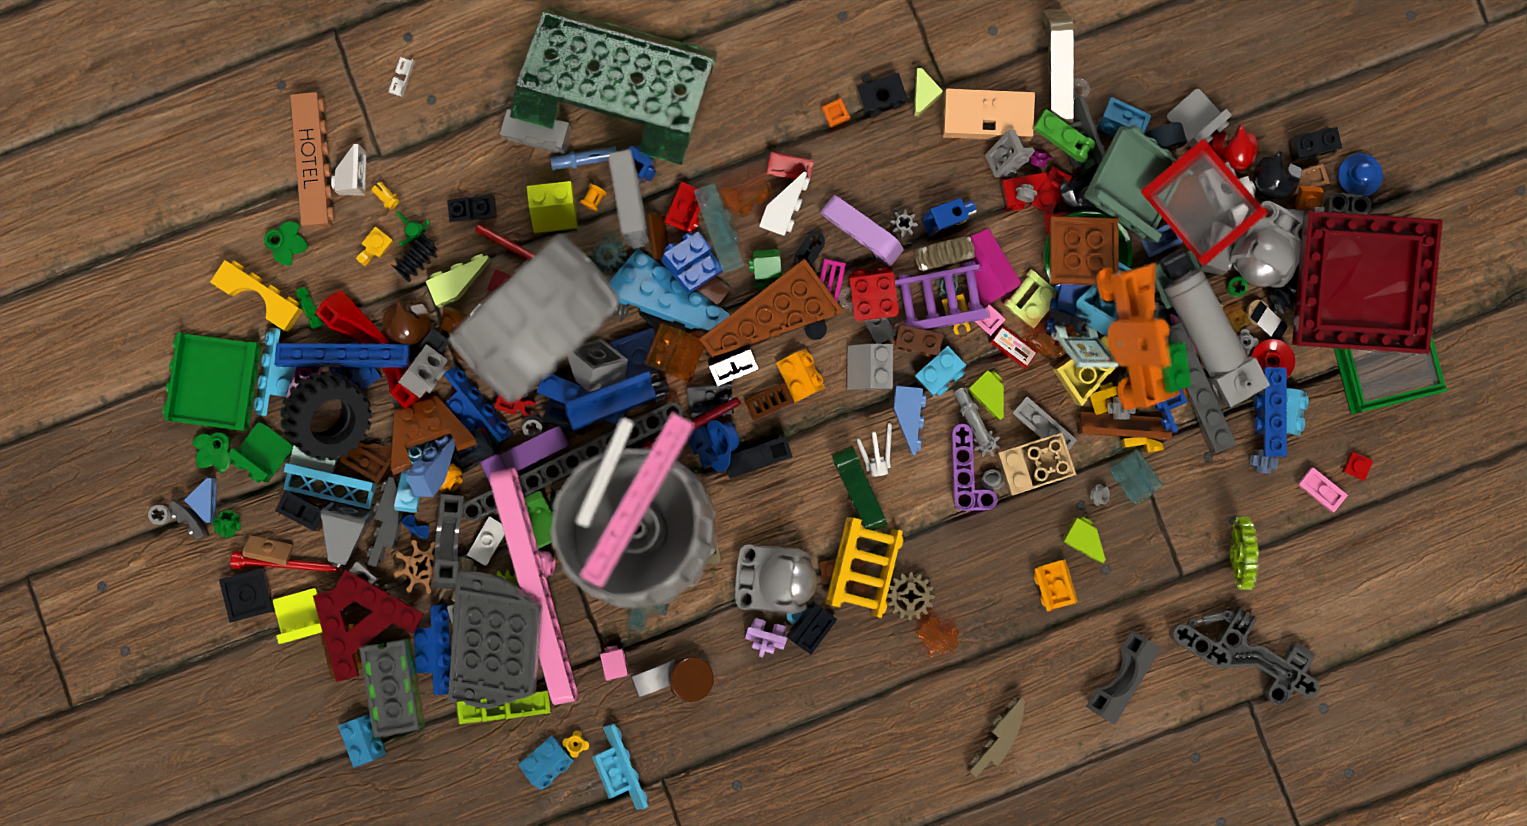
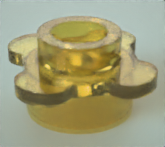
[1226,306,1250,333]

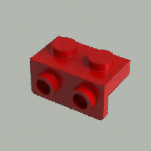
[663,182,708,233]

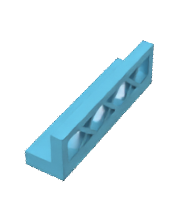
[283,463,376,509]

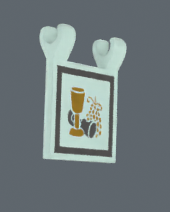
[1051,325,1118,367]

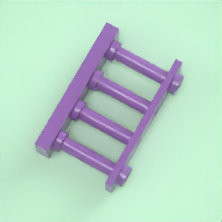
[895,262,991,330]

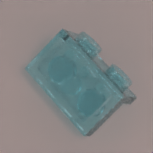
[1109,449,1163,505]

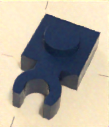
[687,425,718,468]

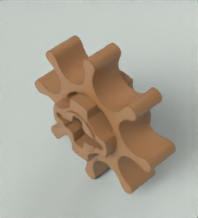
[394,540,435,595]

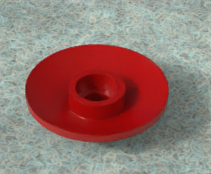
[1251,339,1295,378]

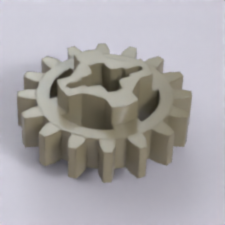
[887,572,935,621]

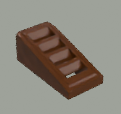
[744,382,794,421]

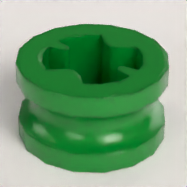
[1226,277,1248,297]

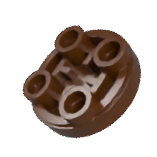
[669,656,714,702]

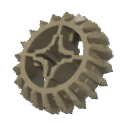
[915,237,975,271]

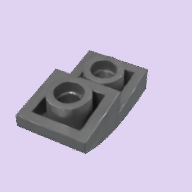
[169,501,210,540]
[630,658,676,697]

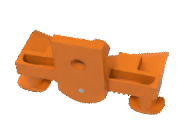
[1097,263,1180,410]

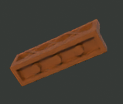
[1078,412,1172,441]

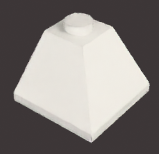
[331,144,367,196]

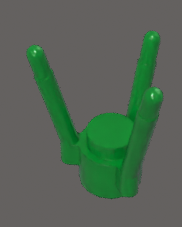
[396,211,430,246]

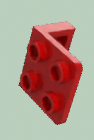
[849,266,899,321]

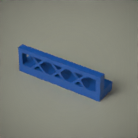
[565,371,657,431]

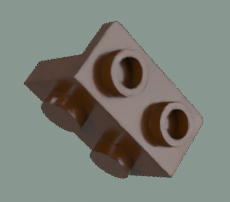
[895,324,943,357]

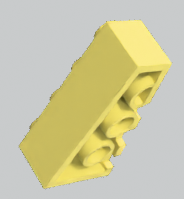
[1052,334,1115,406]

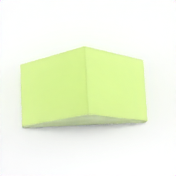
[914,68,943,116]

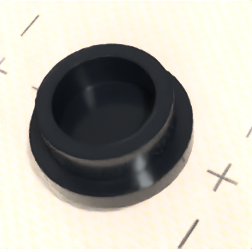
[805,320,827,340]

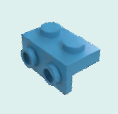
[338,713,386,768]
[518,736,574,790]

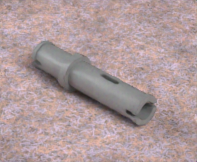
[954,388,994,450]

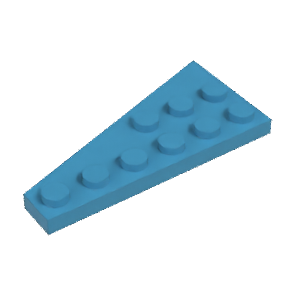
[609,248,730,333]

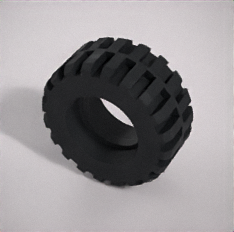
[280,371,372,461]

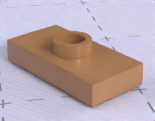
[1286,163,1330,198]
[243,535,293,566]

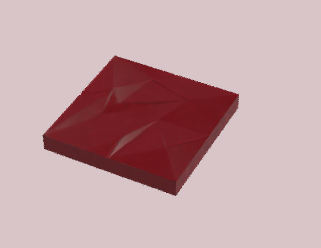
[1292,210,1443,354]

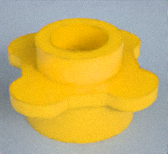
[562,731,589,758]

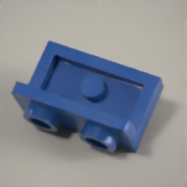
[628,146,657,184]

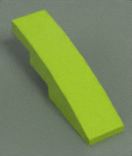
[456,691,551,724]

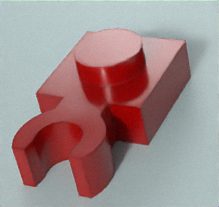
[494,394,536,417]

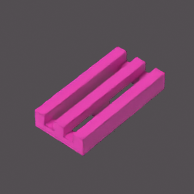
[820,259,846,303]

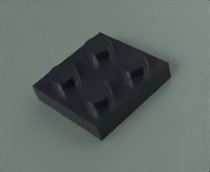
[219,568,275,623]

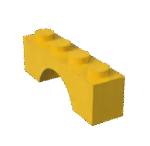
[210,260,303,332]

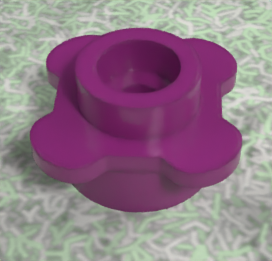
[1029,148,1052,167]

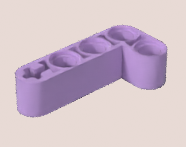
[820,195,904,267]

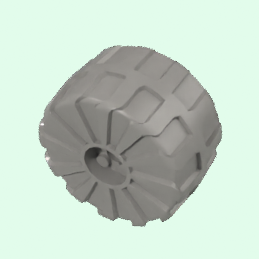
[449,235,620,402]
[550,448,718,608]

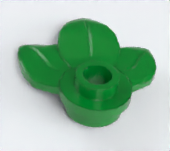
[264,222,308,266]
[192,432,231,473]

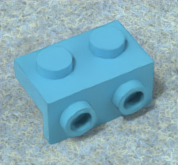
[915,346,966,398]
[1287,388,1309,436]

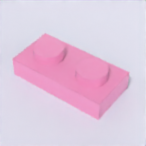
[1297,467,1348,513]

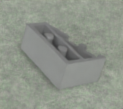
[500,108,573,155]

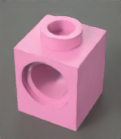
[600,645,629,680]

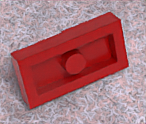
[1031,166,1072,214]

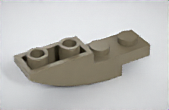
[967,696,1025,778]

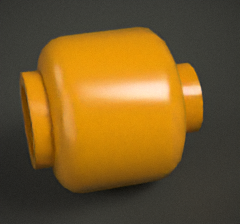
[440,461,463,492]

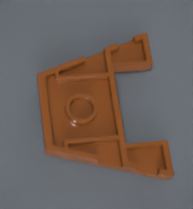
[391,395,477,475]

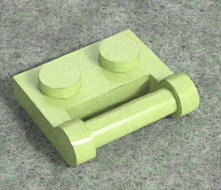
[1003,270,1057,329]

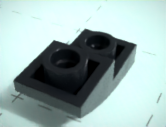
[447,195,497,222]

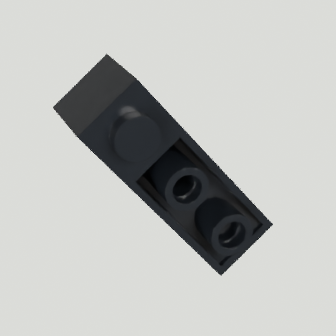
[726,436,793,479]

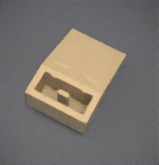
[996,433,1076,496]

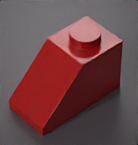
[1001,172,1047,212]

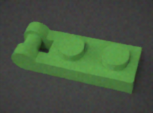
[1032,109,1096,163]

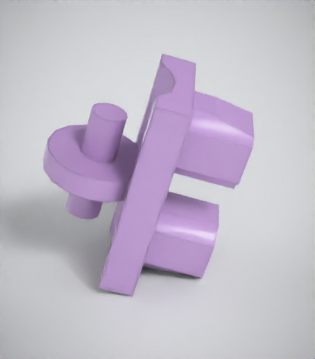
[745,618,787,658]

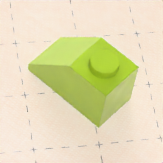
[968,370,1004,421]
[1062,517,1106,563]

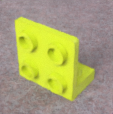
[273,588,323,644]

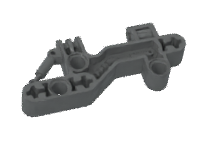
[1169,606,1320,705]

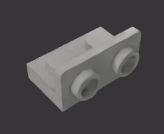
[985,130,1035,178]

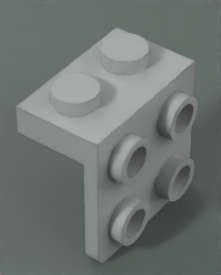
[1166,89,1232,147]

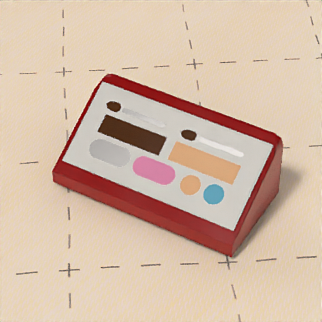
[990,326,1038,370]

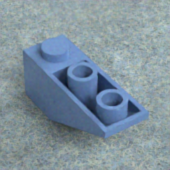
[893,386,926,456]
[405,434,455,497]

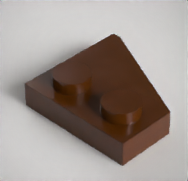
[340,443,392,485]

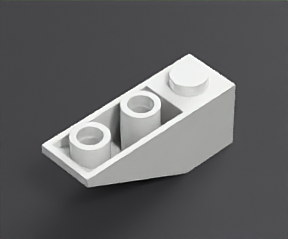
[759,172,810,236]

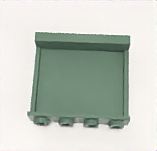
[1084,125,1193,243]

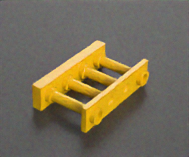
[825,517,903,618]

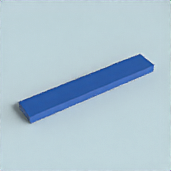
[274,343,410,368]

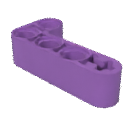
[951,424,997,511]
[480,426,570,484]

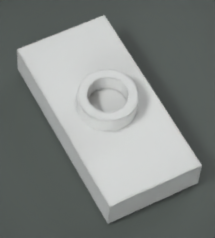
[467,516,505,566]

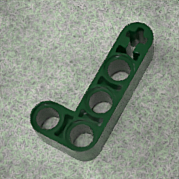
[831,445,888,531]

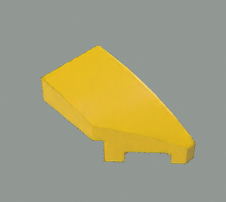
[1120,437,1164,453]

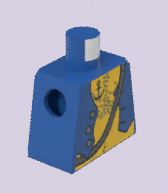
[921,198,976,238]

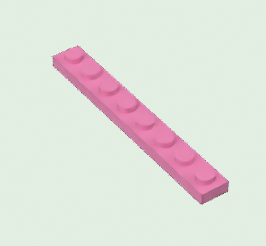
[581,414,694,588]

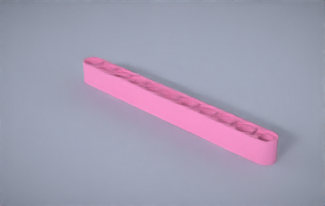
[490,467,578,705]

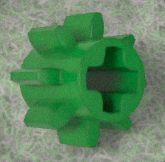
[213,510,241,538]

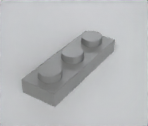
[1012,397,1077,450]

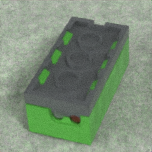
[360,638,425,737]

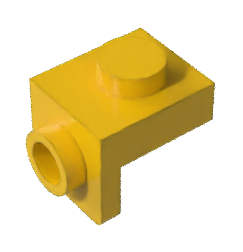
[1090,383,1118,415]

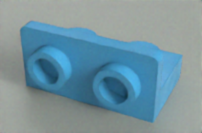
[1097,97,1151,137]

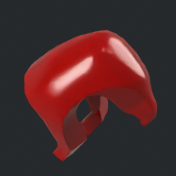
[1212,124,1259,172]

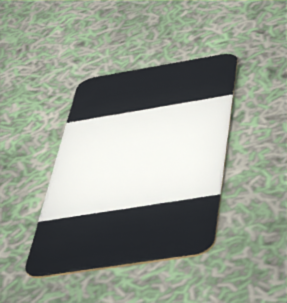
[1250,302,1288,340]

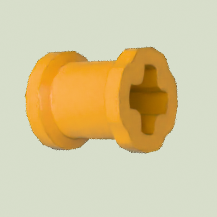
[579,183,607,212]

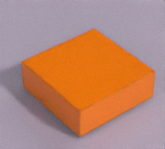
[821,98,850,128]

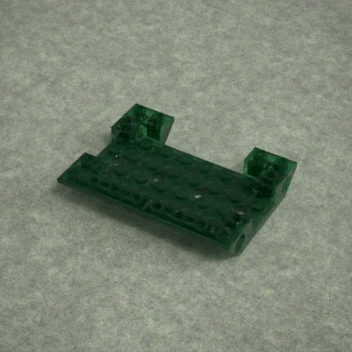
[510,6,718,165]

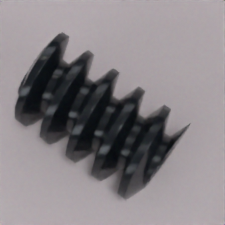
[391,233,438,282]
[1266,277,1298,315]

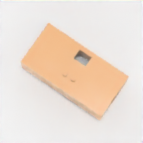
[942,89,1035,141]

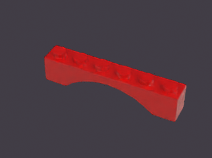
[315,290,427,409]

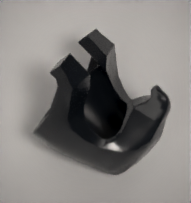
[1253,151,1302,199]
[1059,159,1098,212]

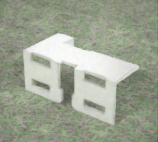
[389,57,415,97]

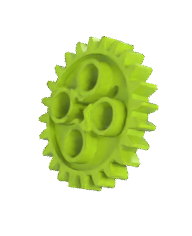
[1230,517,1258,590]

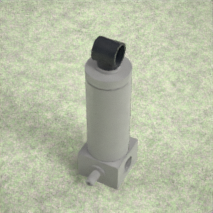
[1159,249,1270,407]

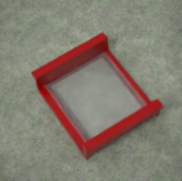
[1140,138,1268,266]

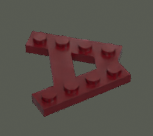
[313,570,425,682]

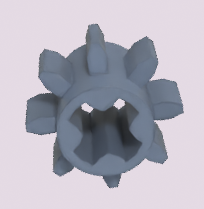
[1250,450,1279,474]

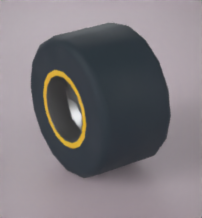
[1144,122,1187,151]

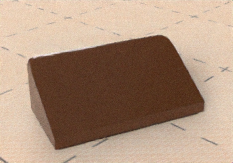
[647,214,669,261]
[696,277,732,306]

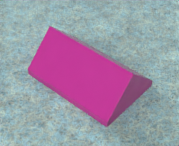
[958,228,1022,307]

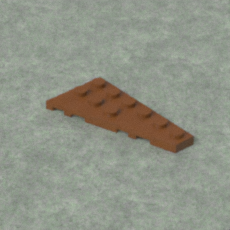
[698,259,844,357]

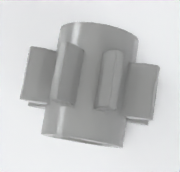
[890,210,918,238]
[1108,397,1136,420]
[973,430,1000,457]

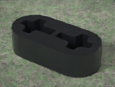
[794,231,825,267]

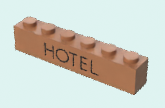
[290,92,335,229]

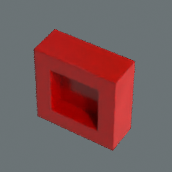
[1342,452,1373,481]

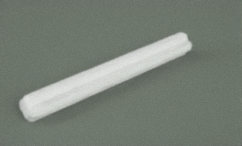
[576,418,633,527]

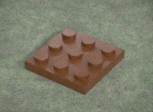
[1050,217,1119,285]

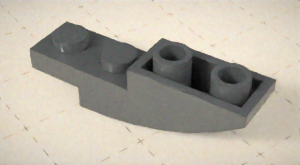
[367,477,402,567]

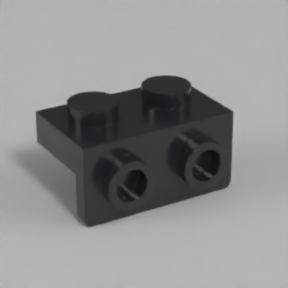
[687,381,734,418]

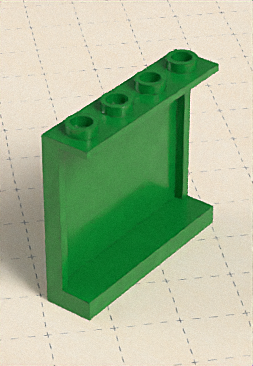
[162,332,262,432]

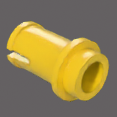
[371,182,400,210]

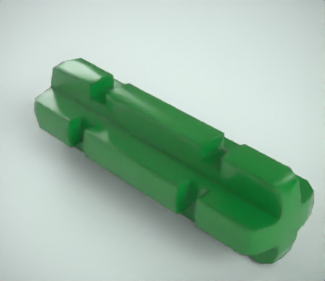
[295,287,323,329]

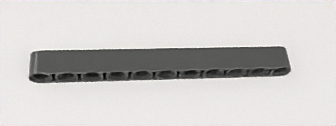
[462,403,683,521]

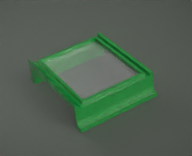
[1333,336,1448,415]

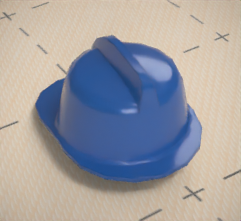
[707,420,739,472]

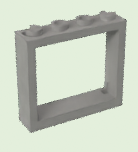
[608,150,650,249]

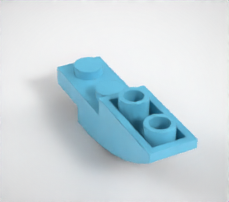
[394,441,431,513]

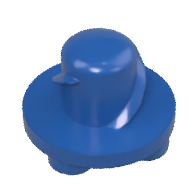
[1336,154,1383,197]

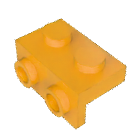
[776,349,825,402]
[1034,559,1078,611]

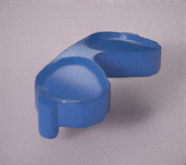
[401,515,430,540]

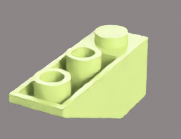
[426,254,491,308]

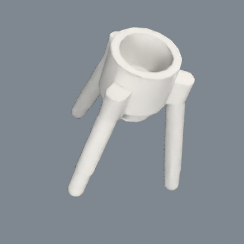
[856,423,892,477]

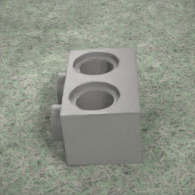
[399,344,448,398]

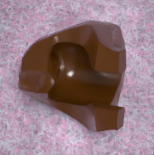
[383,300,430,346]

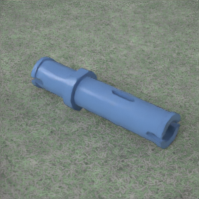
[550,146,617,170]

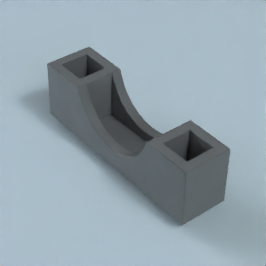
[431,494,463,589]
[1086,631,1161,725]

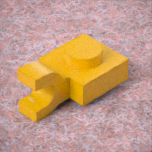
[356,227,394,267]

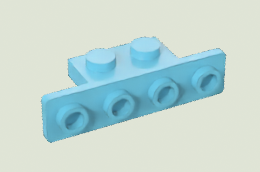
[254,328,296,416]
[592,724,648,810]

